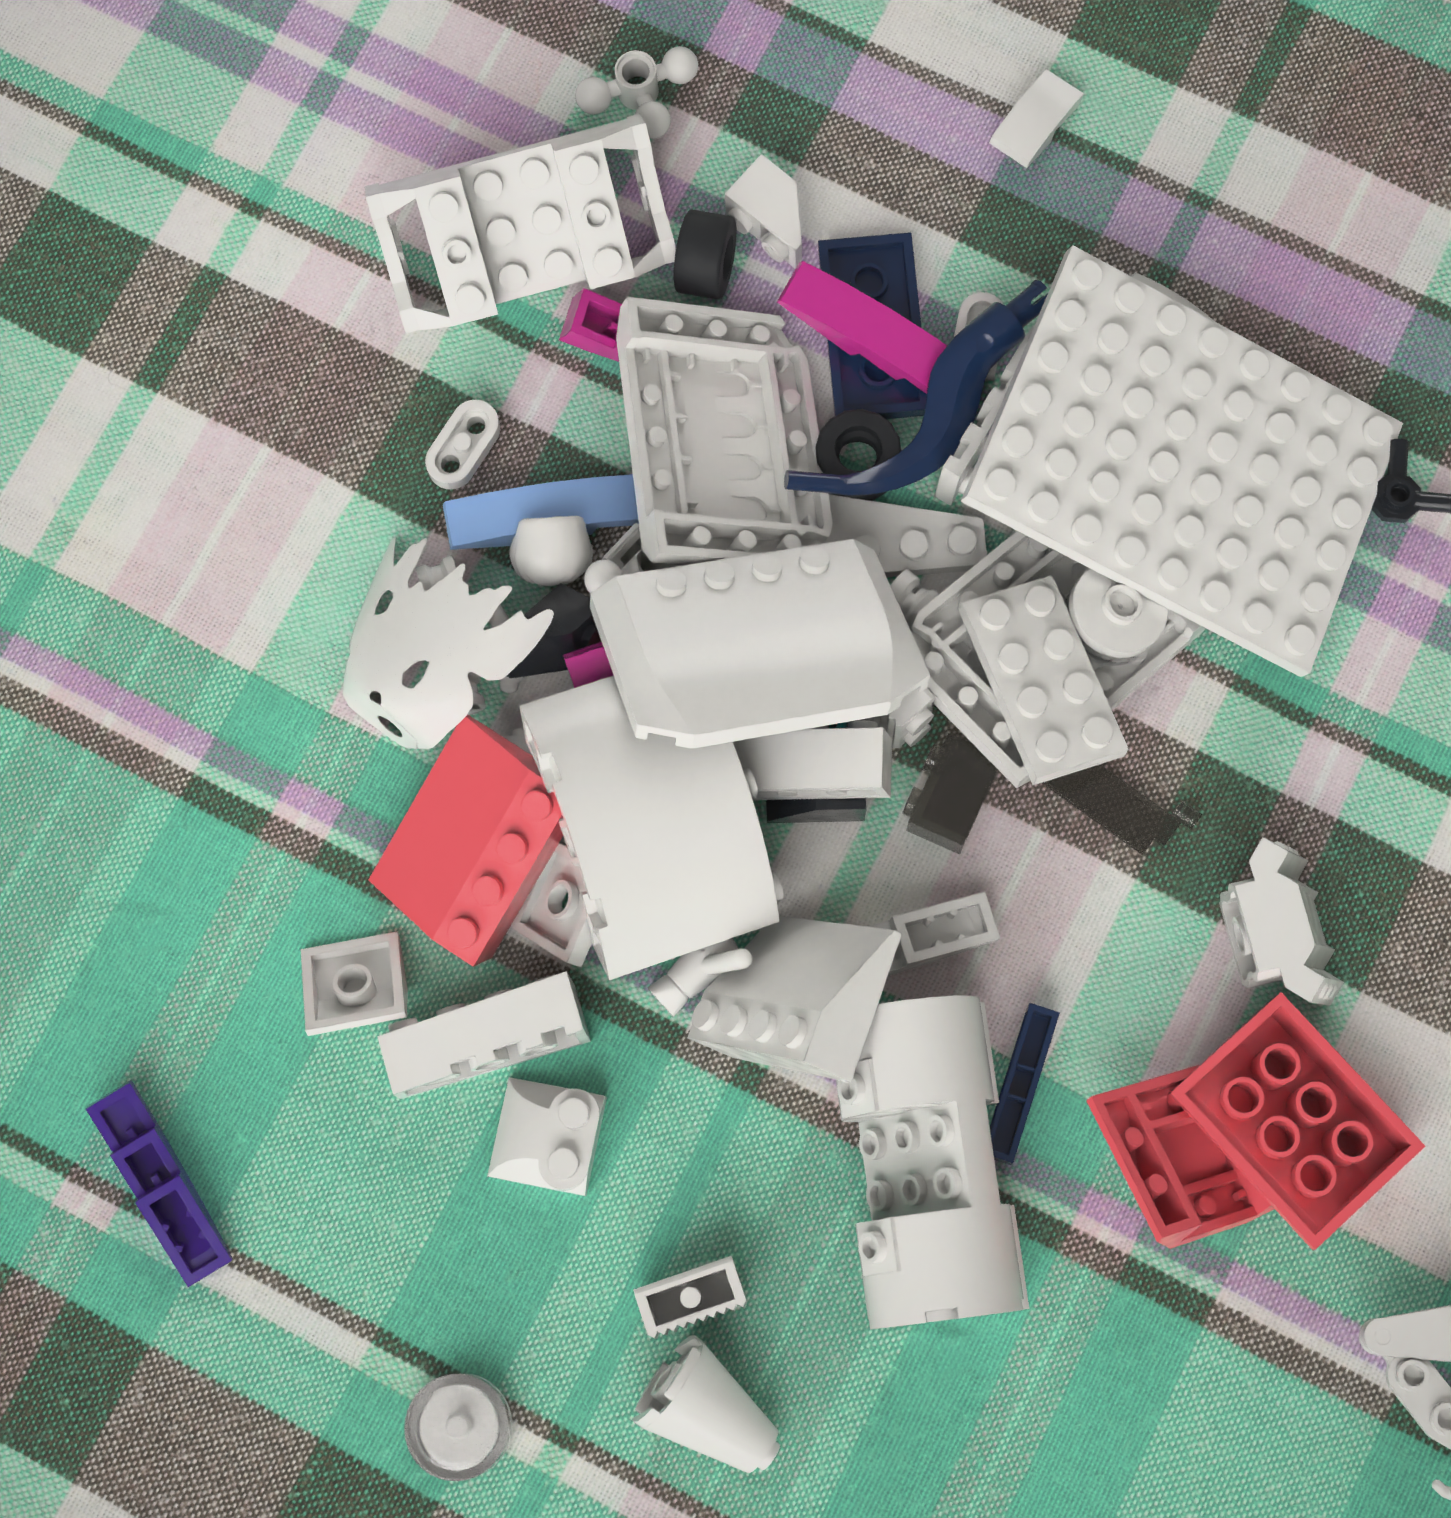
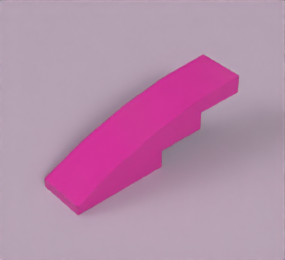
[777,261,947,394]

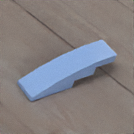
[443,474,639,550]

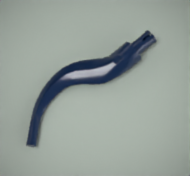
[784,280,1048,495]

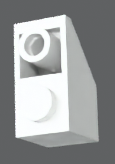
[725,154,802,269]

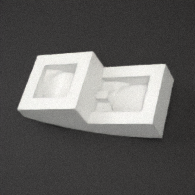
[989,69,1084,168]

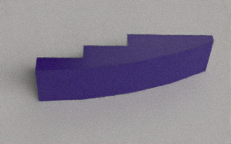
[86,1080,233,1287]

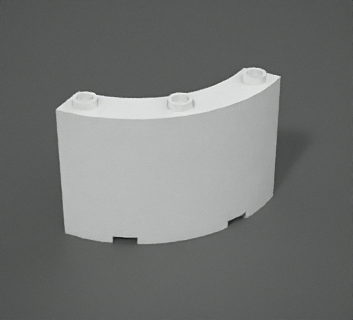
[520,676,784,980]

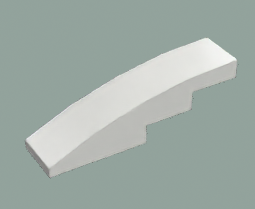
[867,892,1000,976]

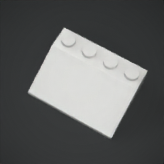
[687,916,902,1082]

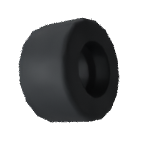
[673,209,737,300]
[815,409,901,501]

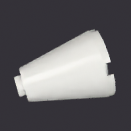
[633,1335,780,1473]

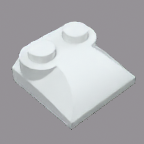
[487,1077,607,1196]

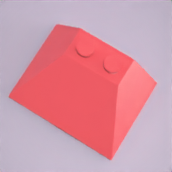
[1086,1065,1274,1249]

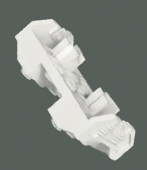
[365,113,676,334]

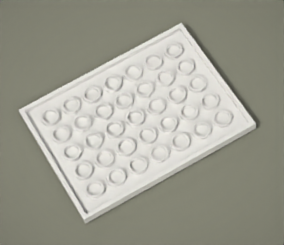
[961,245,1403,677]

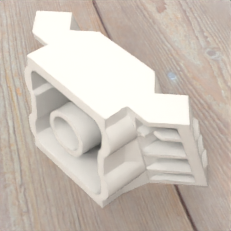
[1219,837,1344,1006]

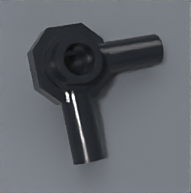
[1371,439,1451,523]

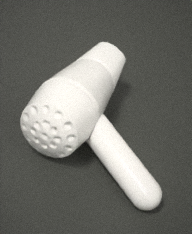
[647,938,752,1017]

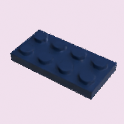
[818,232,927,419]

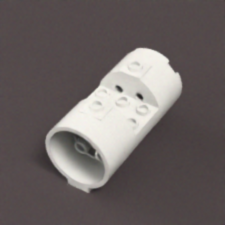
[836,995,1029,1330]

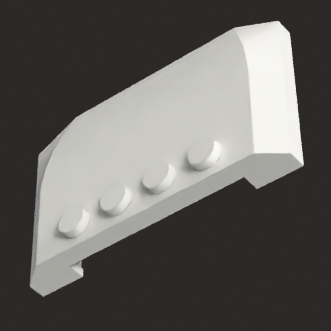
[616,296,833,565]
[911,531,1206,789]
[590,539,930,749]

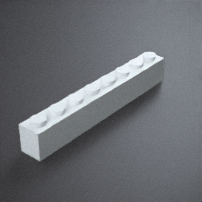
[502,720,892,800]

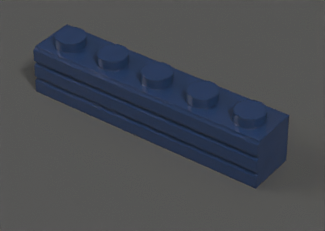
[989,1003,1060,1165]

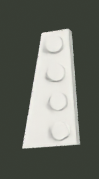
[934,325,1034,506]
[824,494,987,578]

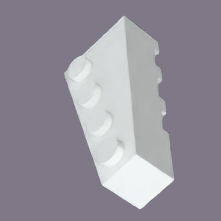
[377,971,591,1099]

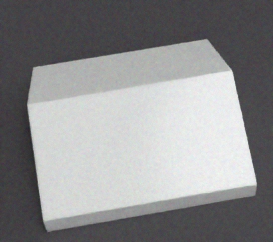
[301,931,408,1036]

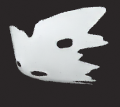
[343,538,554,749]

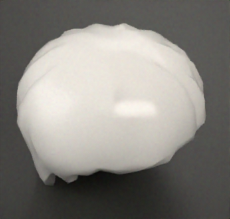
[509,516,593,586]

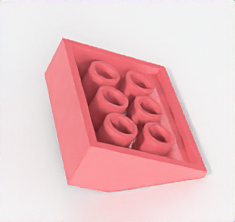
[368,715,563,967]
[1169,992,1425,1251]

